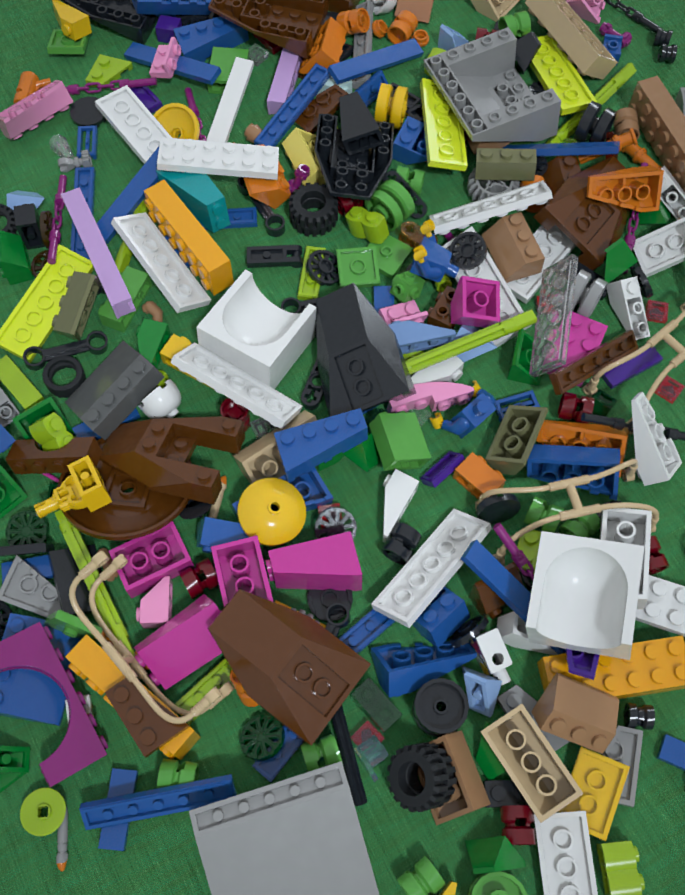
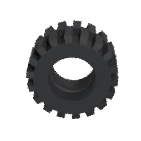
[289,182,338,237]
[387,742,457,812]

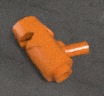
[14,71,51,103]

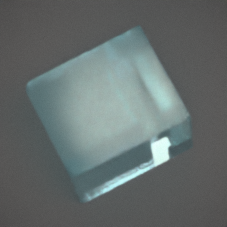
[354,735,388,782]

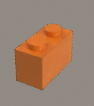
[453,452,506,500]

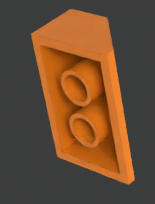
[299,17,347,74]
[243,144,291,209]

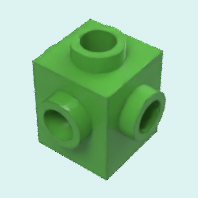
[389,270,425,303]

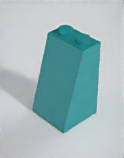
[156,170,231,233]

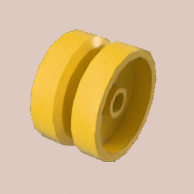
[374,83,408,130]

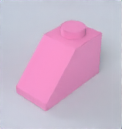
[136,576,173,629]

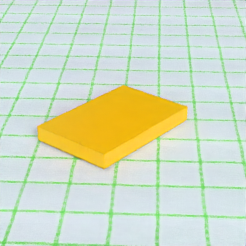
[559,747,630,841]

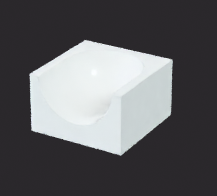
[196,270,317,389]
[525,531,644,660]

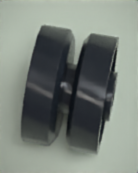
[573,101,617,143]
[412,678,469,738]

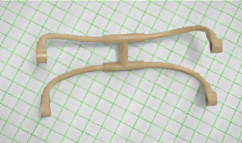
[582,302,685,435]
[475,459,660,566]
[69,551,235,724]

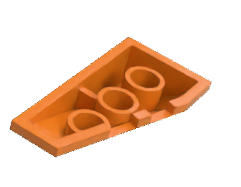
[586,166,664,212]
[536,420,630,478]

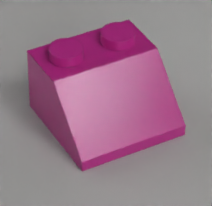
[451,276,500,328]

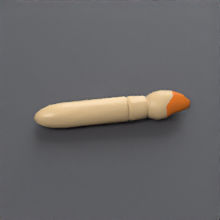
[208,476,227,519]

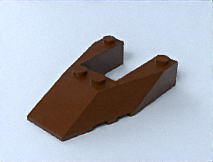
[100,416,245,505]

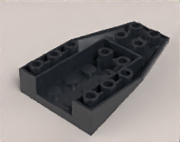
[61,0,159,45]
[314,113,394,201]
[316,283,416,417]

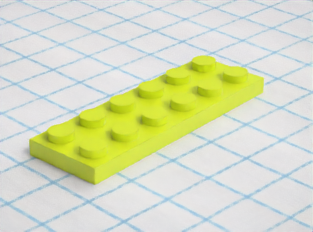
[530,35,597,116]
[420,78,468,171]
[0,244,94,363]

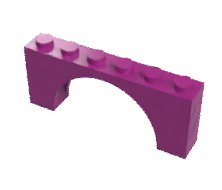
[0,622,108,788]

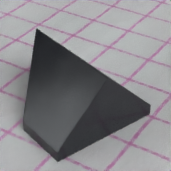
[515,32,542,74]

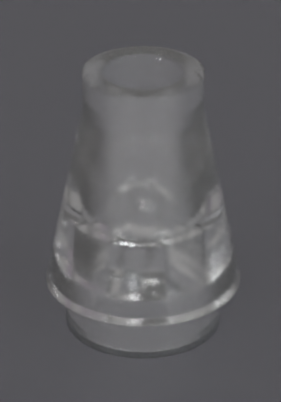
[49,135,75,159]

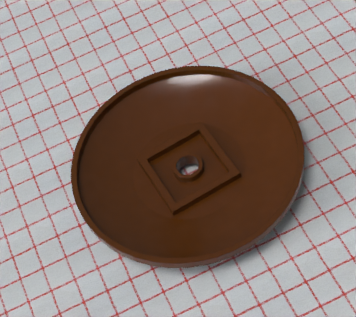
[58,437,191,541]

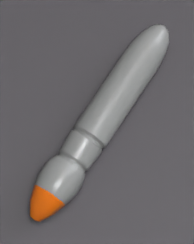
[56,807,68,872]

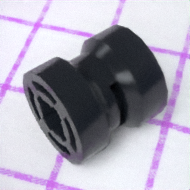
[624,703,655,730]

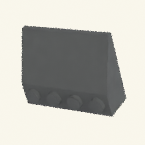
[65,341,164,440]

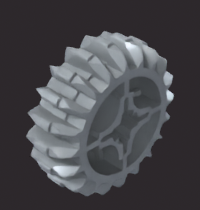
[467,168,520,202]

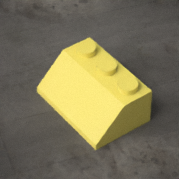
[282,127,326,186]

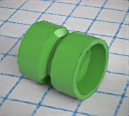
[498,11,531,37]
[394,165,425,196]
[523,496,564,533]
[559,506,601,538]
[300,734,343,772]
[157,758,199,788]
[396,856,446,895]

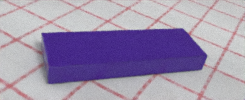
[601,347,663,389]

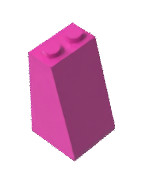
[265,531,362,591]
[134,594,222,690]

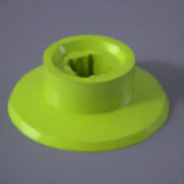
[20,788,66,836]

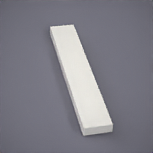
[207,57,254,143]

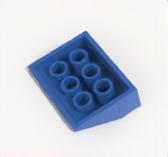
[0,613,80,726]

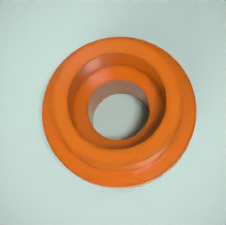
[372,19,388,38]
[411,29,429,47]

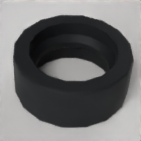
[42,356,86,398]

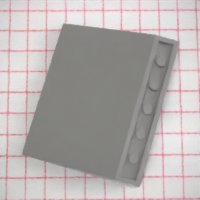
[424,27,561,142]
[189,761,379,895]

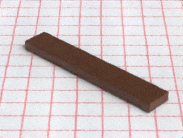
[549,330,639,395]

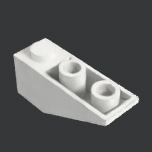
[660,166,685,220]
[606,276,650,340]

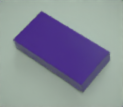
[131,86,163,114]
[420,451,465,488]

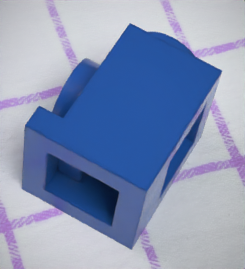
[602,34,623,66]

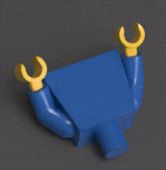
[409,219,460,282]
[429,380,496,439]

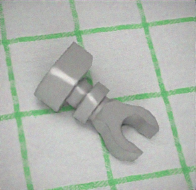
[58,150,93,172]

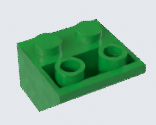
[0,230,34,285]

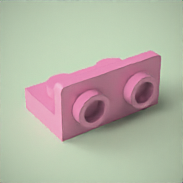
[149,37,181,78]
[378,300,429,324]

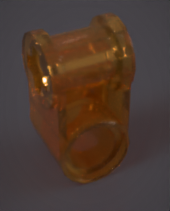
[399,221,438,252]

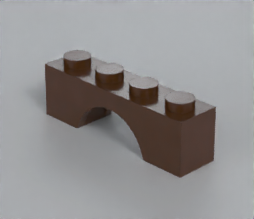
[5,437,103,474]

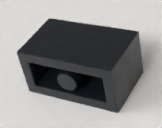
[14,203,45,250]

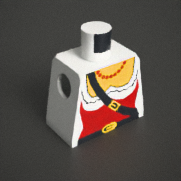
[468,628,512,685]

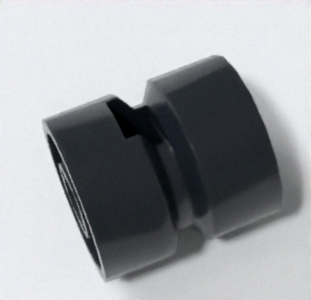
[381,522,422,565]

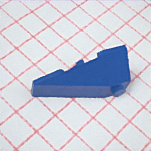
[196,517,262,553]
[371,642,477,698]

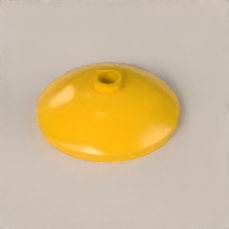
[153,103,200,140]
[237,478,306,546]

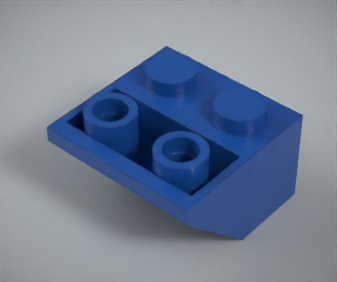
[392,116,427,165]
[412,586,470,648]

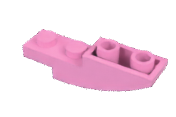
[387,382,475,413]

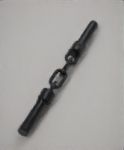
[606,0,665,33]
[581,413,685,441]

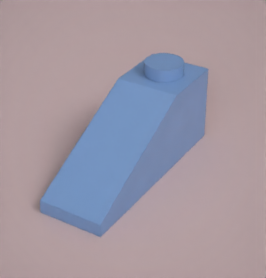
[388,320,456,354]

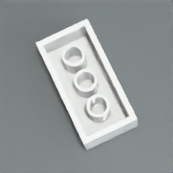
[600,508,652,610]

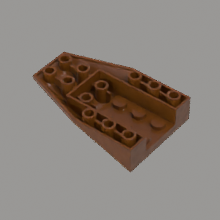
[208,0,329,59]
[534,156,631,271]
[207,589,371,746]

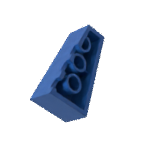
[132,0,211,15]
[173,16,249,62]
[274,408,368,483]
[527,444,620,500]
[232,467,333,519]

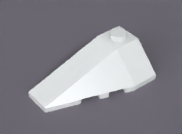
[631,392,682,486]

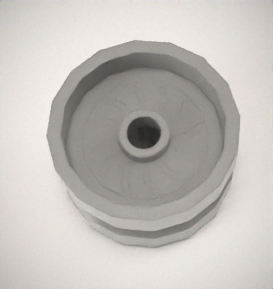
[560,269,608,318]

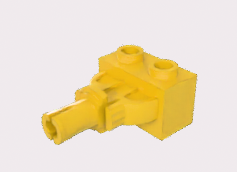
[34,455,112,518]

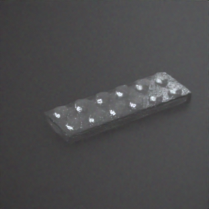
[529,254,579,378]

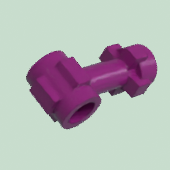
[599,22,632,49]
[288,164,310,195]

